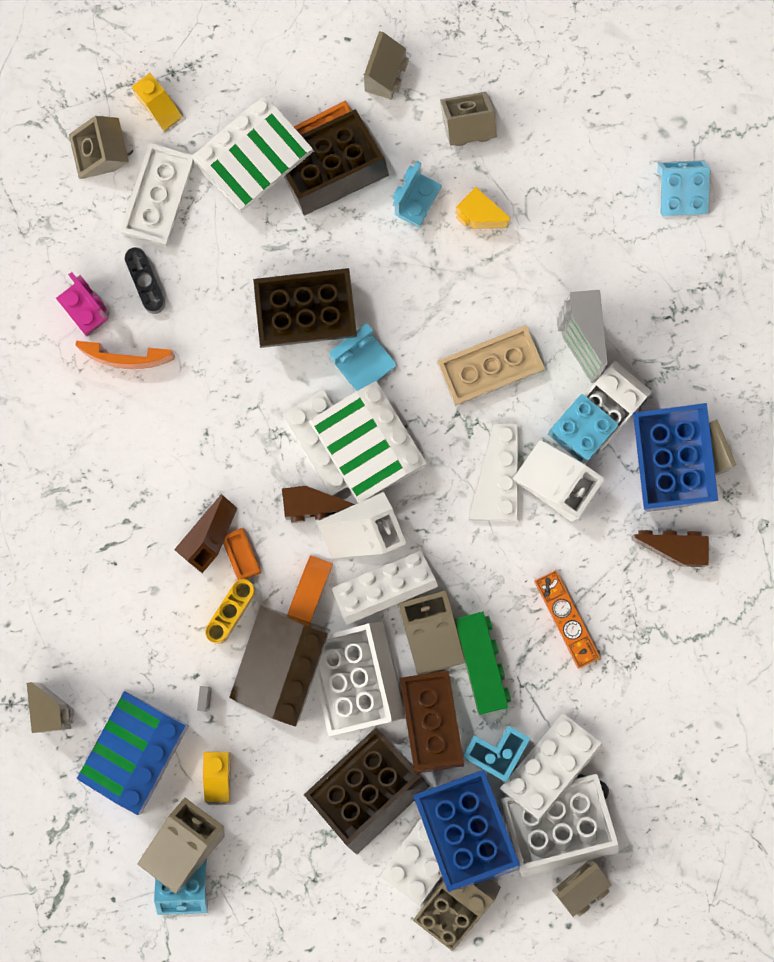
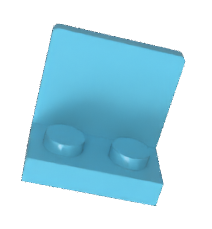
[657,160,710,216]
[393,161,442,228]
[329,323,396,391]
[548,394,618,464]
[154,859,208,915]

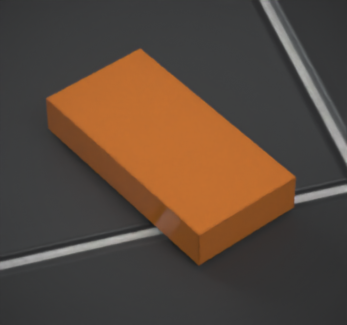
[223,528,261,580]

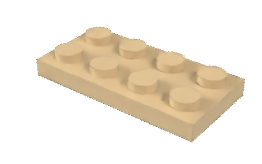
[437,325,545,406]

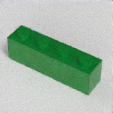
[454,611,511,715]

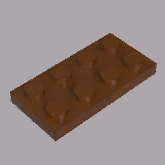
[400,671,464,774]

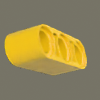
[205,579,256,644]

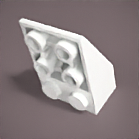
[585,361,652,451]
[512,440,605,522]
[316,492,406,558]

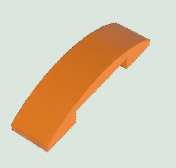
[75,341,175,369]
[287,555,333,622]

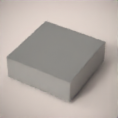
[197,686,212,712]

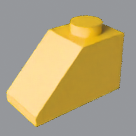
[131,73,183,131]
[455,187,511,229]
[203,752,231,802]

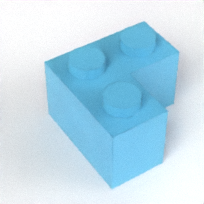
[463,726,531,782]

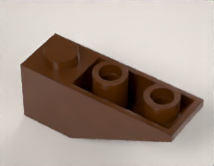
[282,486,355,523]
[174,494,237,574]
[632,530,709,567]

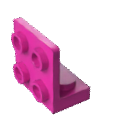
[56,272,108,337]

